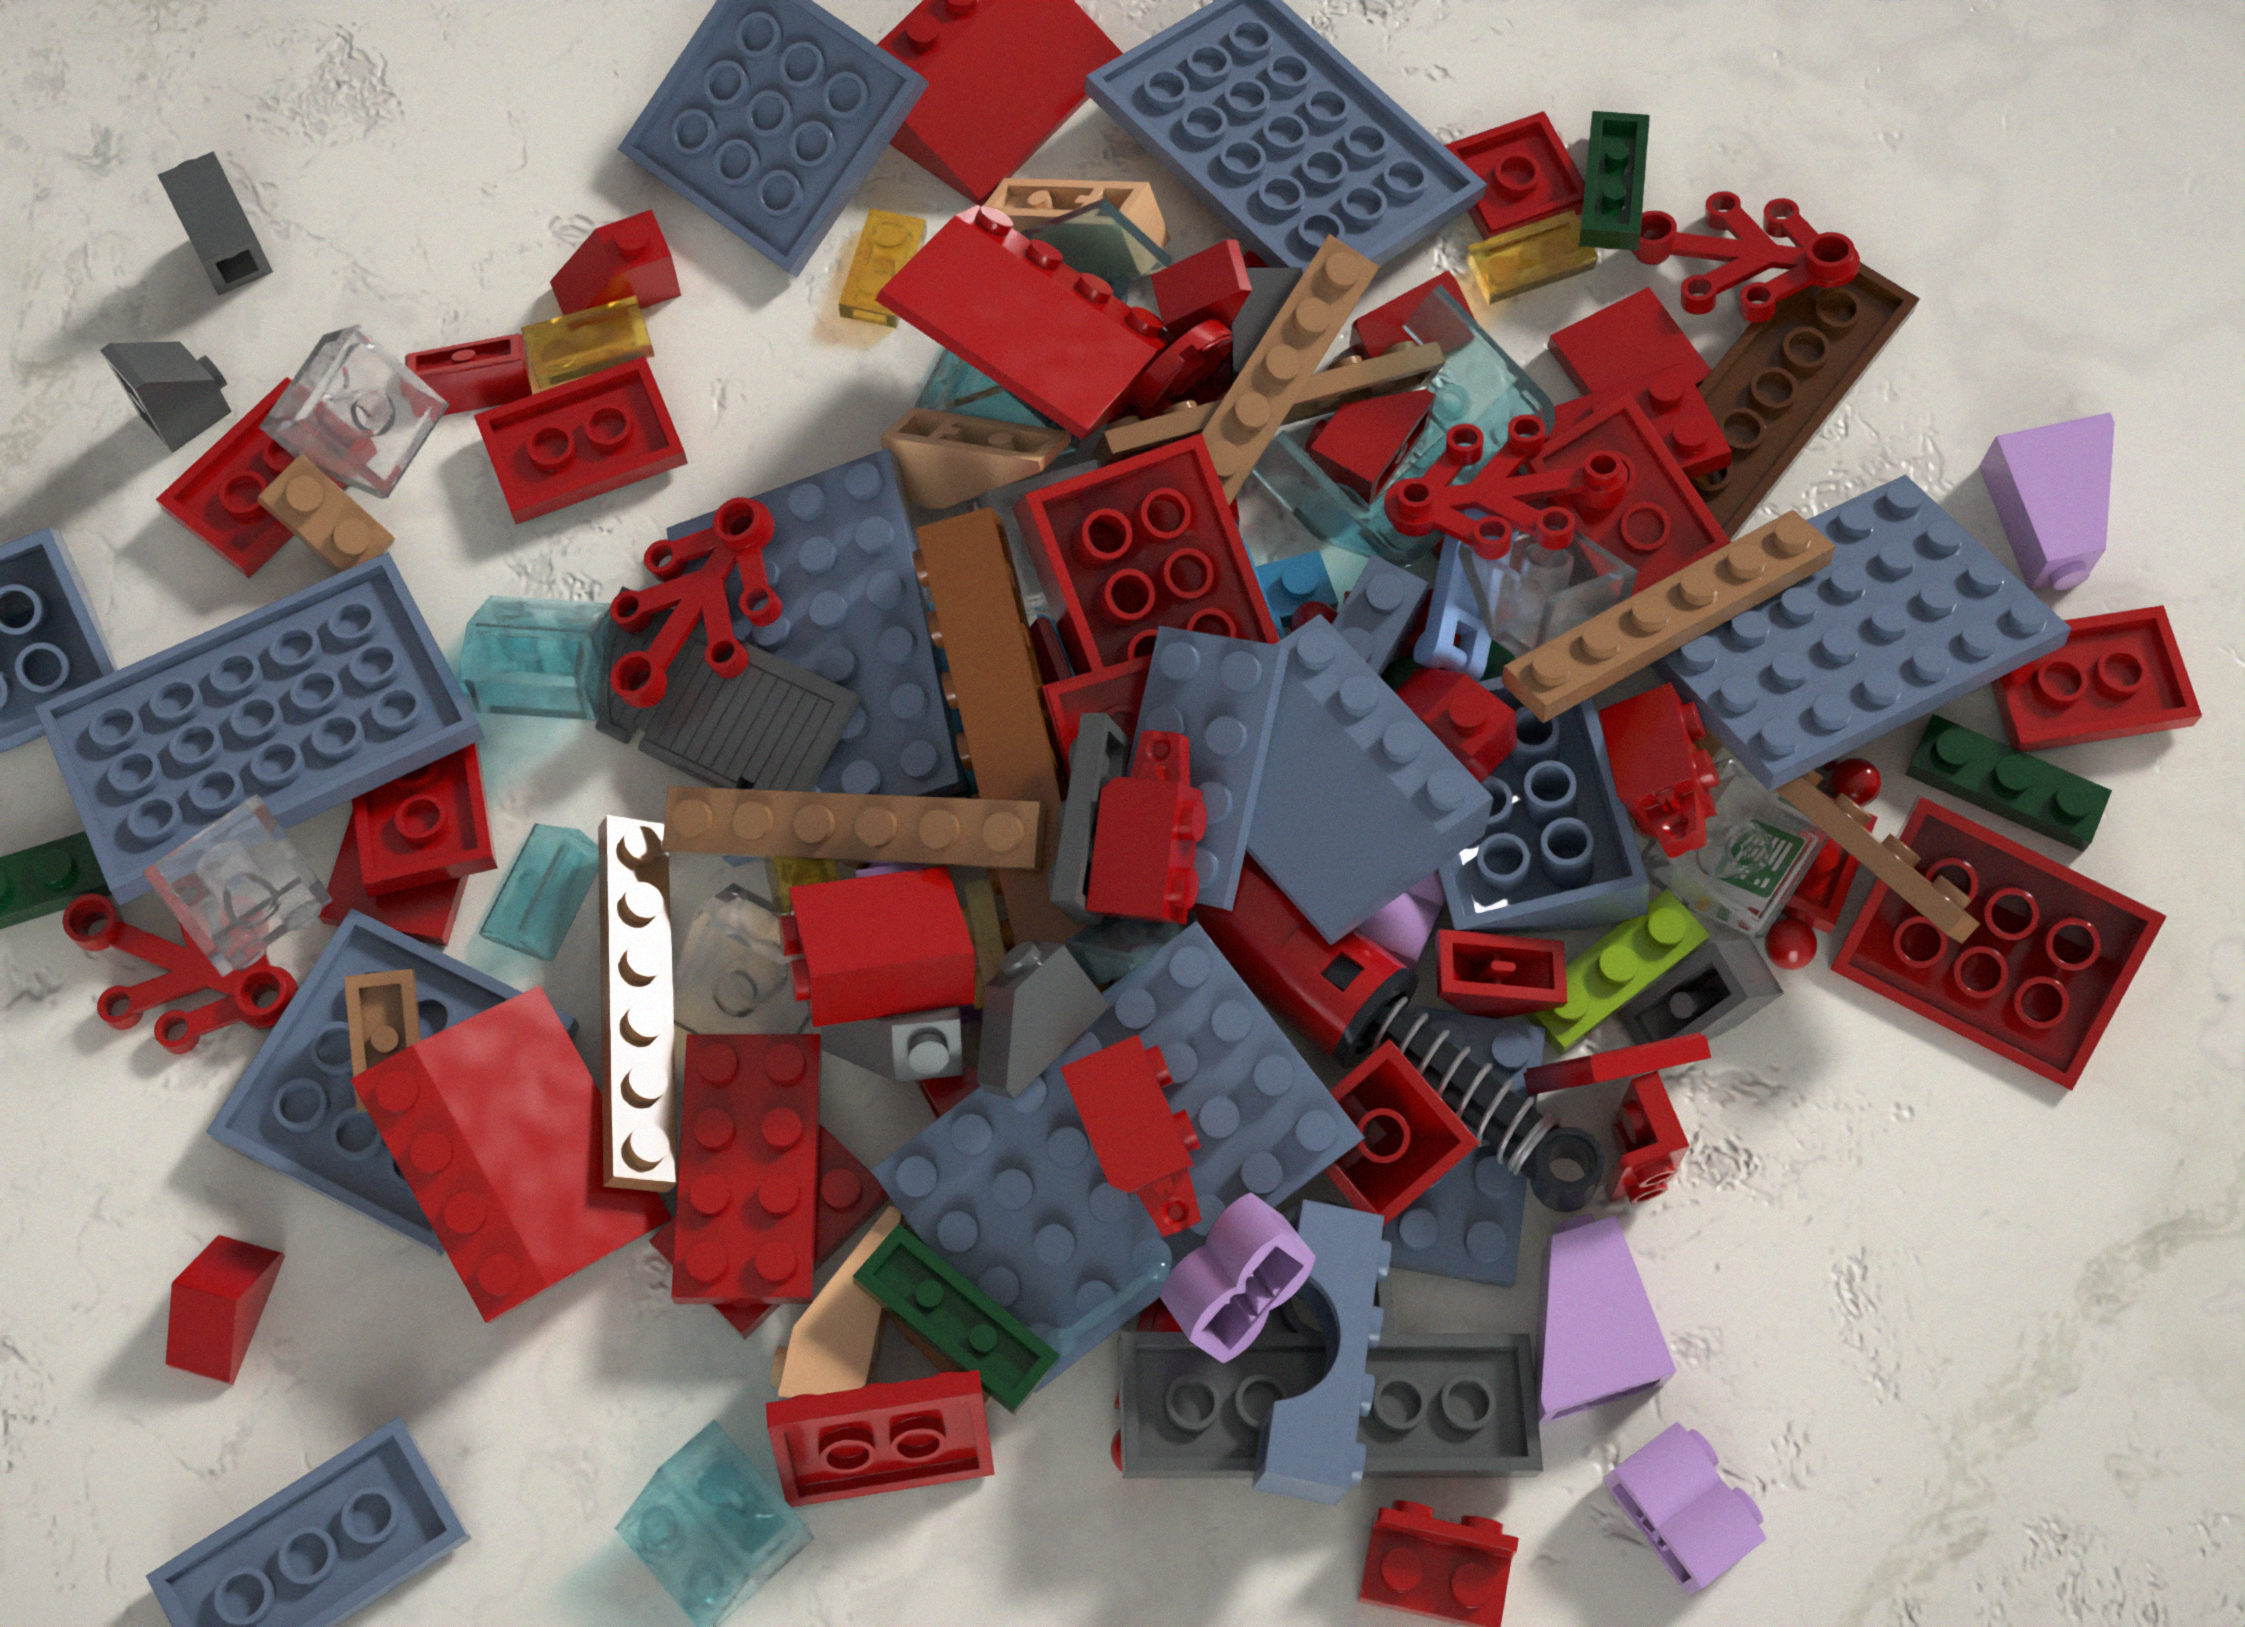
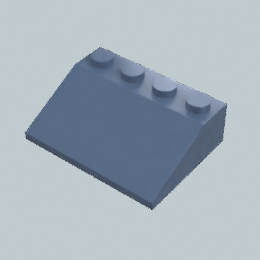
[0,527,118,753]
[1246,614,1494,945]
[1438,676,1649,934]

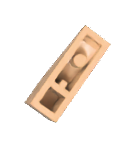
[984,178,1171,277]
[880,407,1071,509]
[770,1206,907,1401]

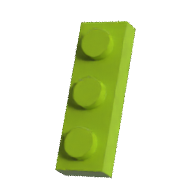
[1524,888,1711,1056]

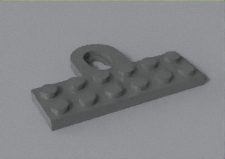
[1117,1200,1543,1479]

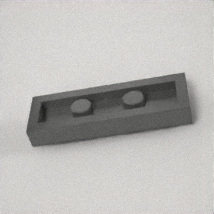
[1048,713,1131,925]

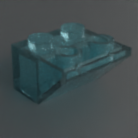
[457,595,611,721]
[614,1419,815,1627]

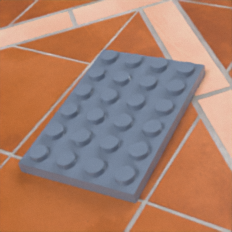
[1084,0,1487,274]
[666,448,968,867]
[1649,474,2072,792]
[34,552,485,905]
[870,921,1365,1393]

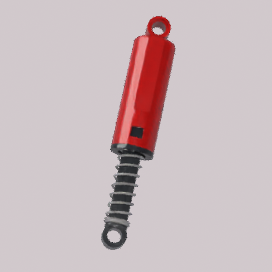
[1162,851,1604,1213]

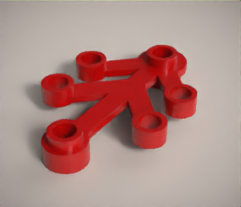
[1631,191,1860,323]
[1384,414,1628,560]
[610,497,782,708]
[62,874,299,1054]

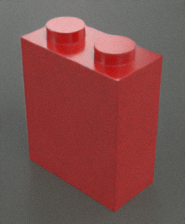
[778,866,975,1027]

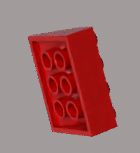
[877,0,1123,207]
[875,205,1176,440]
[1012,433,1280,676]
[1830,794,2167,1091]
[350,985,672,1323]

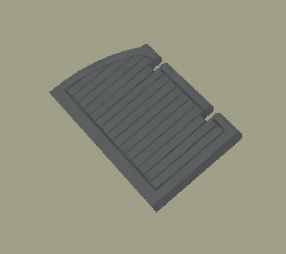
[595,586,862,792]

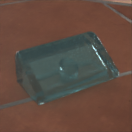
[479,823,599,961]
[1064,909,1199,986]

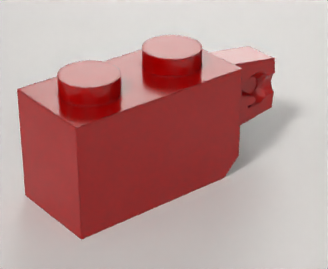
[1598,682,1720,859]
[1086,730,1207,925]
[1060,1034,1202,1237]

